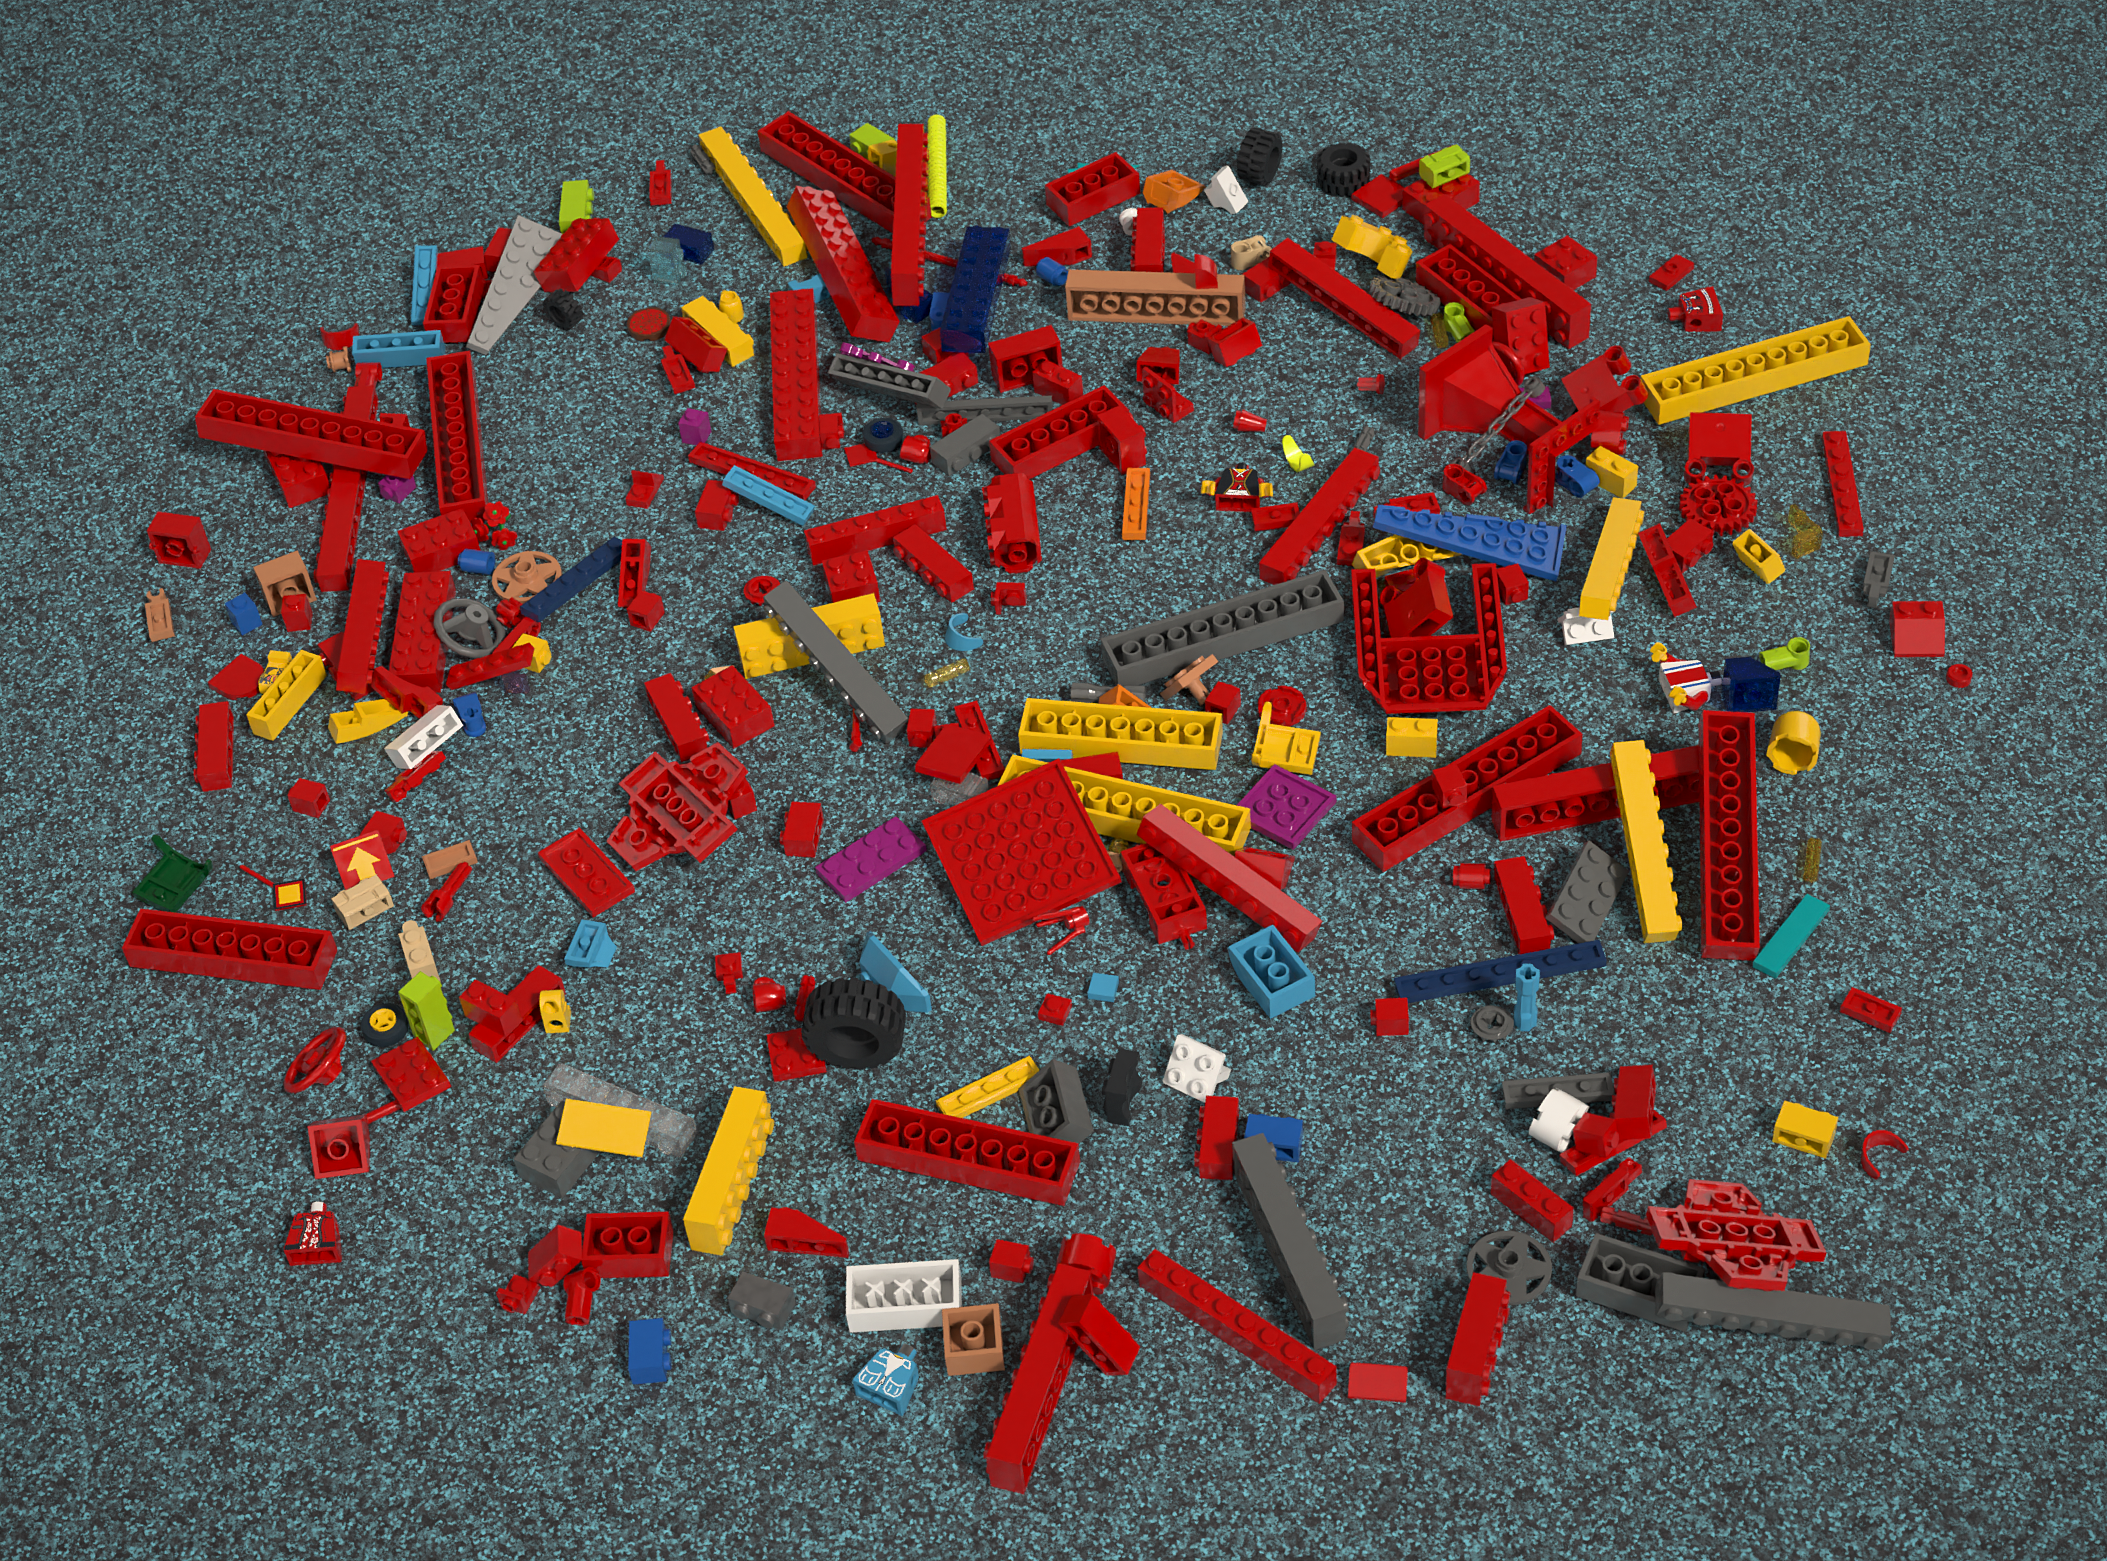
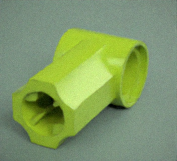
[1443,303,1474,343]
[1759,637,1810,673]

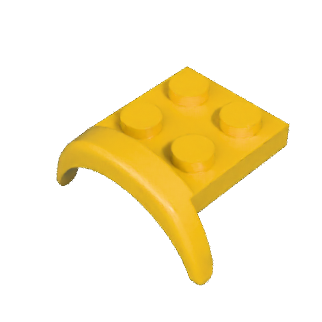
[1251,702,1321,775]

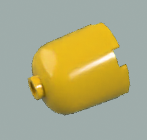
[1766,711,1821,775]

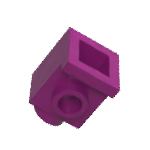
[378,475,416,503]

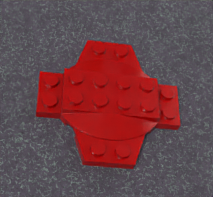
[606,742,748,871]
[1646,1179,1827,1291]

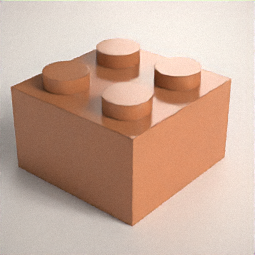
[253,550,317,617]
[942,1303,1005,1376]

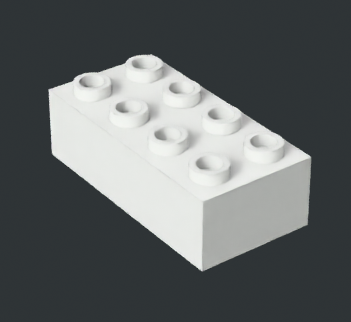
[846,1259,962,1332]

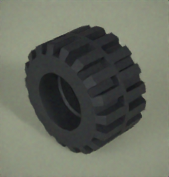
[1237,127,1283,186]
[1317,142,1370,197]

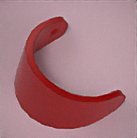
[320,323,359,350]
[1861,1130,1909,1179]

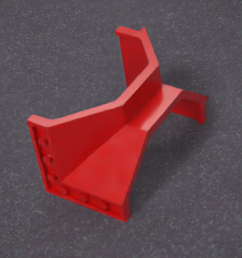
[1418,324,1605,515]

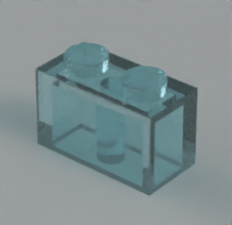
[647,236,687,286]

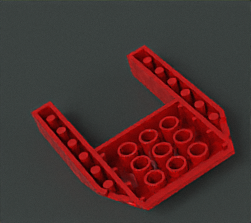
[1351,563,1507,714]

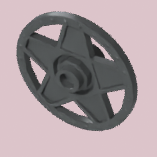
[1466,1231,1552,1305]

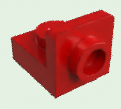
[991,582,1027,615]
[496,1274,540,1314]

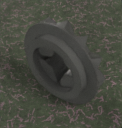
[1471,1005,1514,1043]

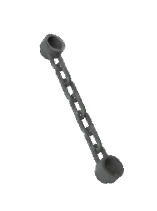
[1451,376,1545,472]

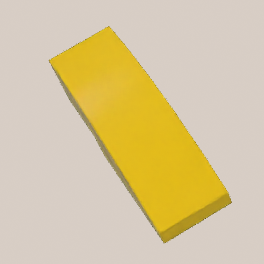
[328,699,408,744]

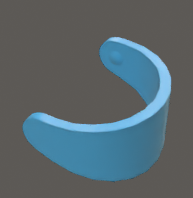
[945,613,983,651]

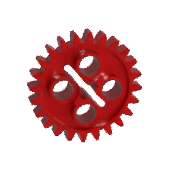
[1679,475,1758,536]

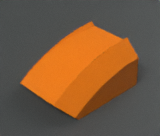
[1143,170,1206,214]

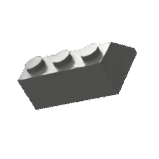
[1019,1059,1094,1145]

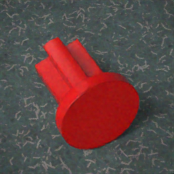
[1357,374,1385,395]

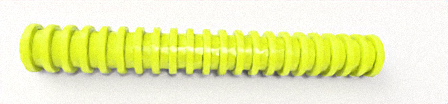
[927,115,947,218]

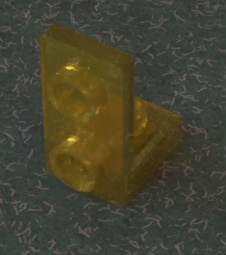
[1788,504,1823,559]

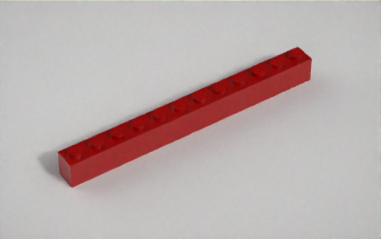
[314,385,379,592]

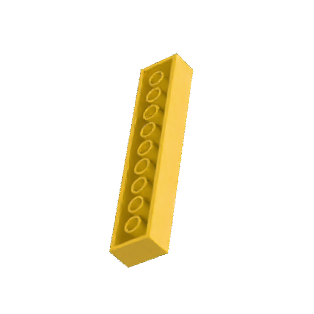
[1640,316,1871,425]
[997,755,1251,857]

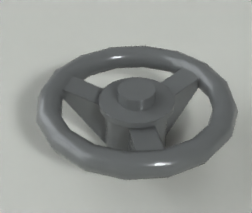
[434,598,505,659]

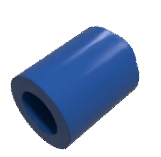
[458,549,495,575]

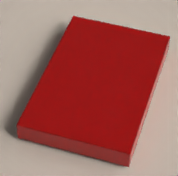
[915,724,991,784]

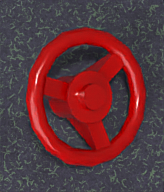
[283,1026,347,1094]

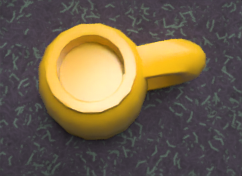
[719,290,744,323]

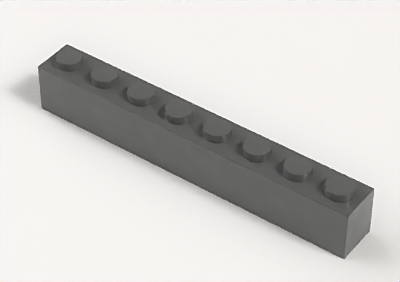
[763,580,908,744]
[1655,1272,1891,1350]

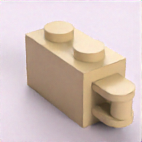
[399,920,441,982]

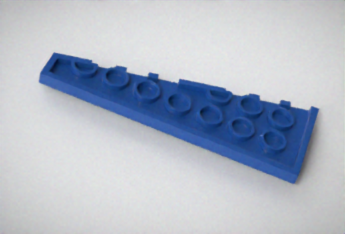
[1372,505,1567,582]

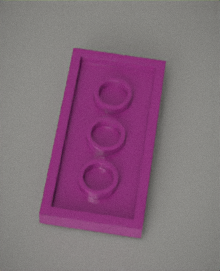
[815,816,927,903]

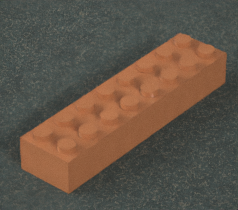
[1065,270,1246,326]

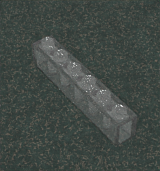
[543,1063,698,1158]

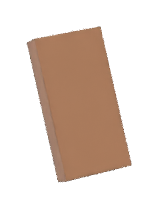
[422,840,478,879]

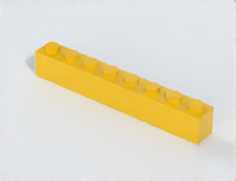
[1579,497,1645,620]
[1610,740,1682,943]

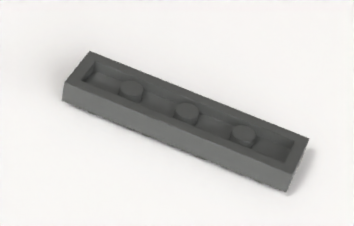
[1502,1072,1615,1109]

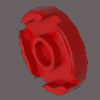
[1258,685,1307,727]

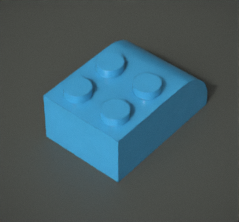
[1228,925,1315,1019]

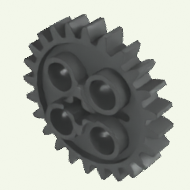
[1369,275,1441,316]

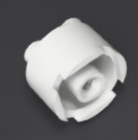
[1529,1088,1589,1153]

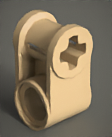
[1231,235,1272,270]

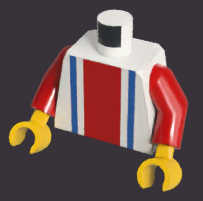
[1650,642,1722,713]

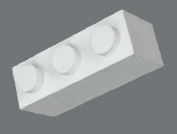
[384,705,464,769]

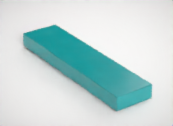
[1753,894,1830,979]

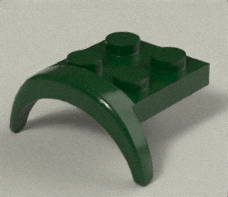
[132,834,213,913]

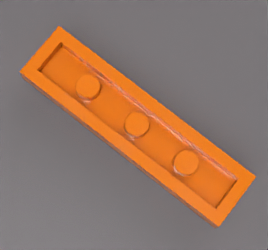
[1122,468,1150,540]

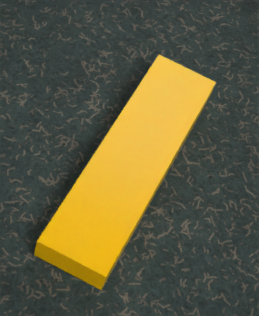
[935,1056,1039,1118]

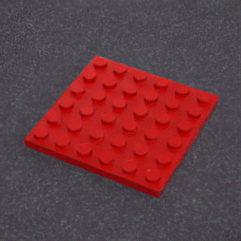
[922,758,1122,946]

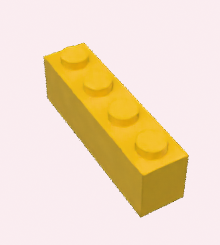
[681,296,754,367]
[246,650,327,741]

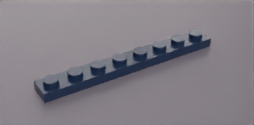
[1394,940,1607,1003]

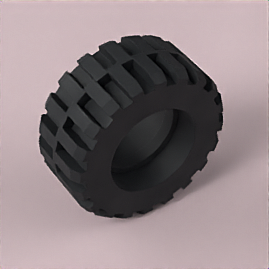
[801,978,906,1070]

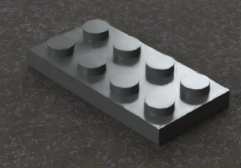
[1545,840,1629,943]

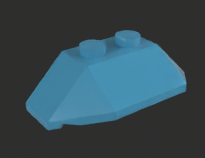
[859,930,932,1013]

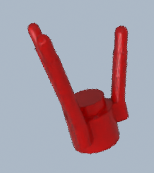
[1032,906,1089,955]

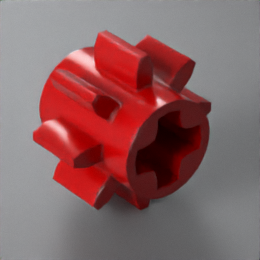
[941,413,967,437]
[496,597,525,628]

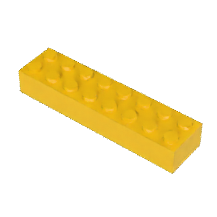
[1018,698,1223,770]

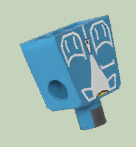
[853,1344,919,1416]

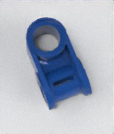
[1494,440,1527,485]
[1555,455,1600,498]
[452,692,486,737]

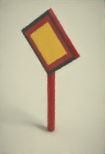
[240,865,307,911]

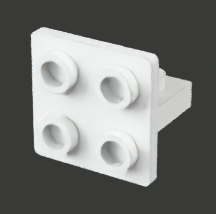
[1557,607,1614,645]
[1163,1034,1231,1103]

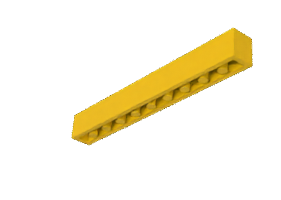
[698,127,808,267]

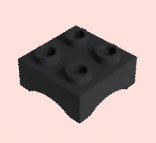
[1102,1048,1142,1126]

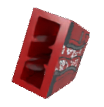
[284,1202,342,1266]

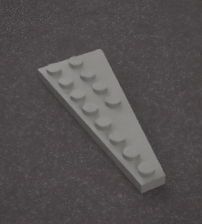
[466,215,562,355]

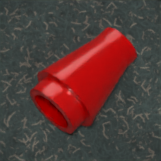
[1233,409,1267,432]

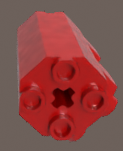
[982,473,1042,574]

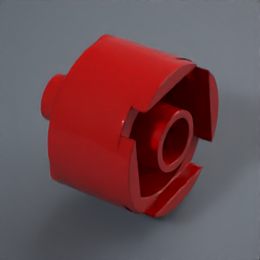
[1591,410,1629,456]
[1054,1233,1117,1294]

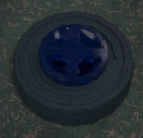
[863,418,904,453]

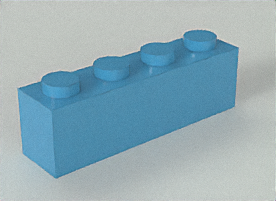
[352,330,445,368]

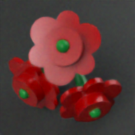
[471,501,517,550]

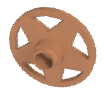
[492,551,562,604]

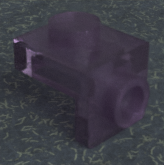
[501,669,530,694]

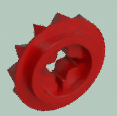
[744,575,780,606]

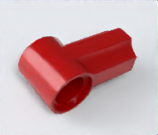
[355,362,382,387]
[563,1267,601,1326]

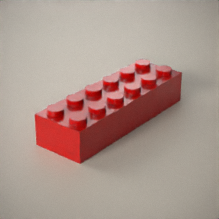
[1416,244,1521,330]
[989,385,1129,479]
[389,571,456,693]

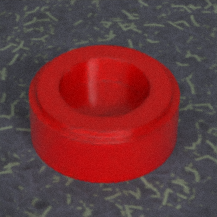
[1946,664,1973,688]

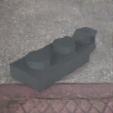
[1863,551,1895,608]

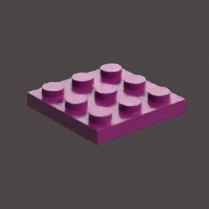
[1237,764,1337,850]

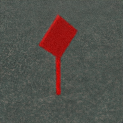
[844,443,913,473]

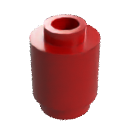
[1453,863,1491,889]

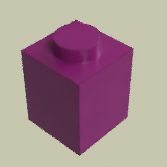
[678,408,712,446]

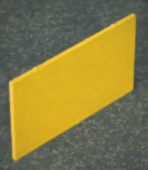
[556,1099,651,1157]

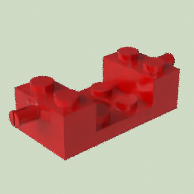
[1121,843,1207,950]

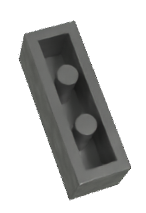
[930,414,1000,476]

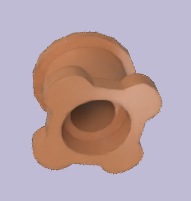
[326,346,352,373]

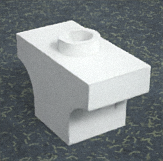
[1204,166,1248,214]

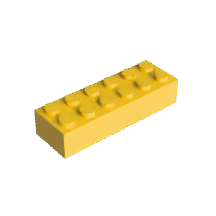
[734,593,885,679]
[683,1086,774,1256]

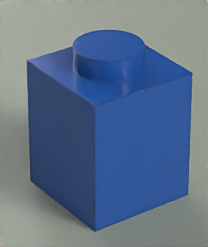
[224,593,263,635]

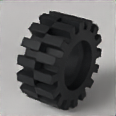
[542,289,584,331]

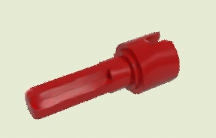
[421,862,472,922]

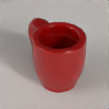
[900,435,931,464]
[752,977,786,1013]

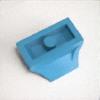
[564,919,617,968]

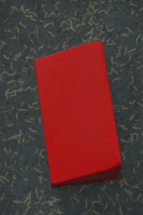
[1348,1362,1408,1403]

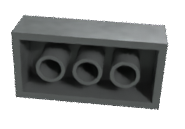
[1576,1233,1706,1332]

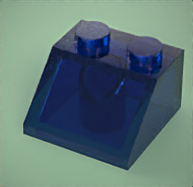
[1721,657,1781,712]

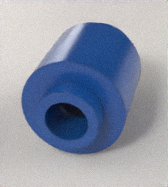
[1036,257,1068,286]

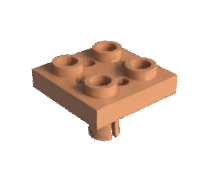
[1160,654,1218,706]

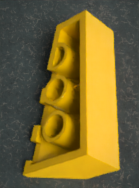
[1352,535,1462,578]

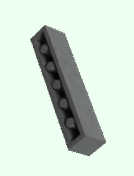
[828,353,951,409]

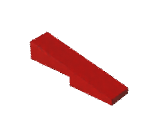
[1638,523,1697,617]

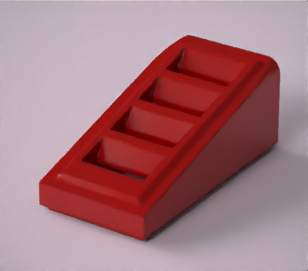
[590,256,622,283]

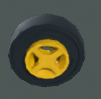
[361,1003,409,1047]

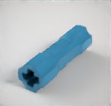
[1513,964,1540,1031]

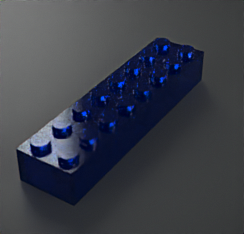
[940,226,1011,354]

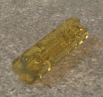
[1431,312,1449,348]
[924,658,970,688]
[1803,837,1822,883]

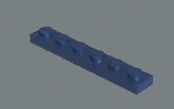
[520,536,622,623]

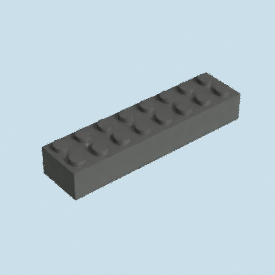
[1232,1133,1349,1350]

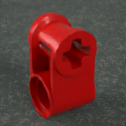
[1442,464,1487,506]

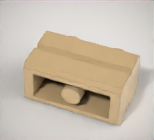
[331,875,394,930]

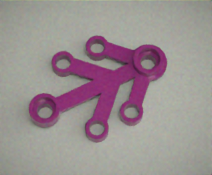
[839,342,915,372]

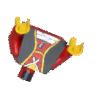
[1201,463,1273,512]

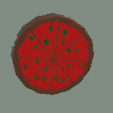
[627,307,671,342]

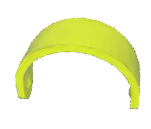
[1282,435,1315,472]

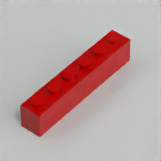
[804,495,947,566]

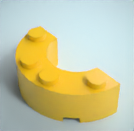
[1331,215,1412,279]

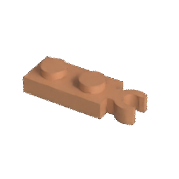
[145,588,175,642]

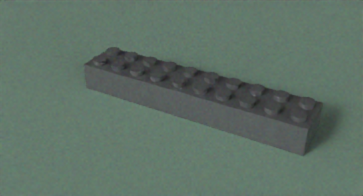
[1101,570,1344,686]

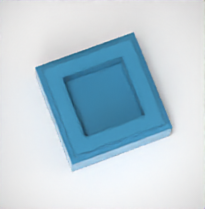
[1088,973,1119,1002]

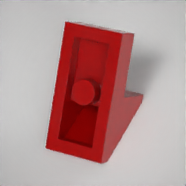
[625,470,664,509]

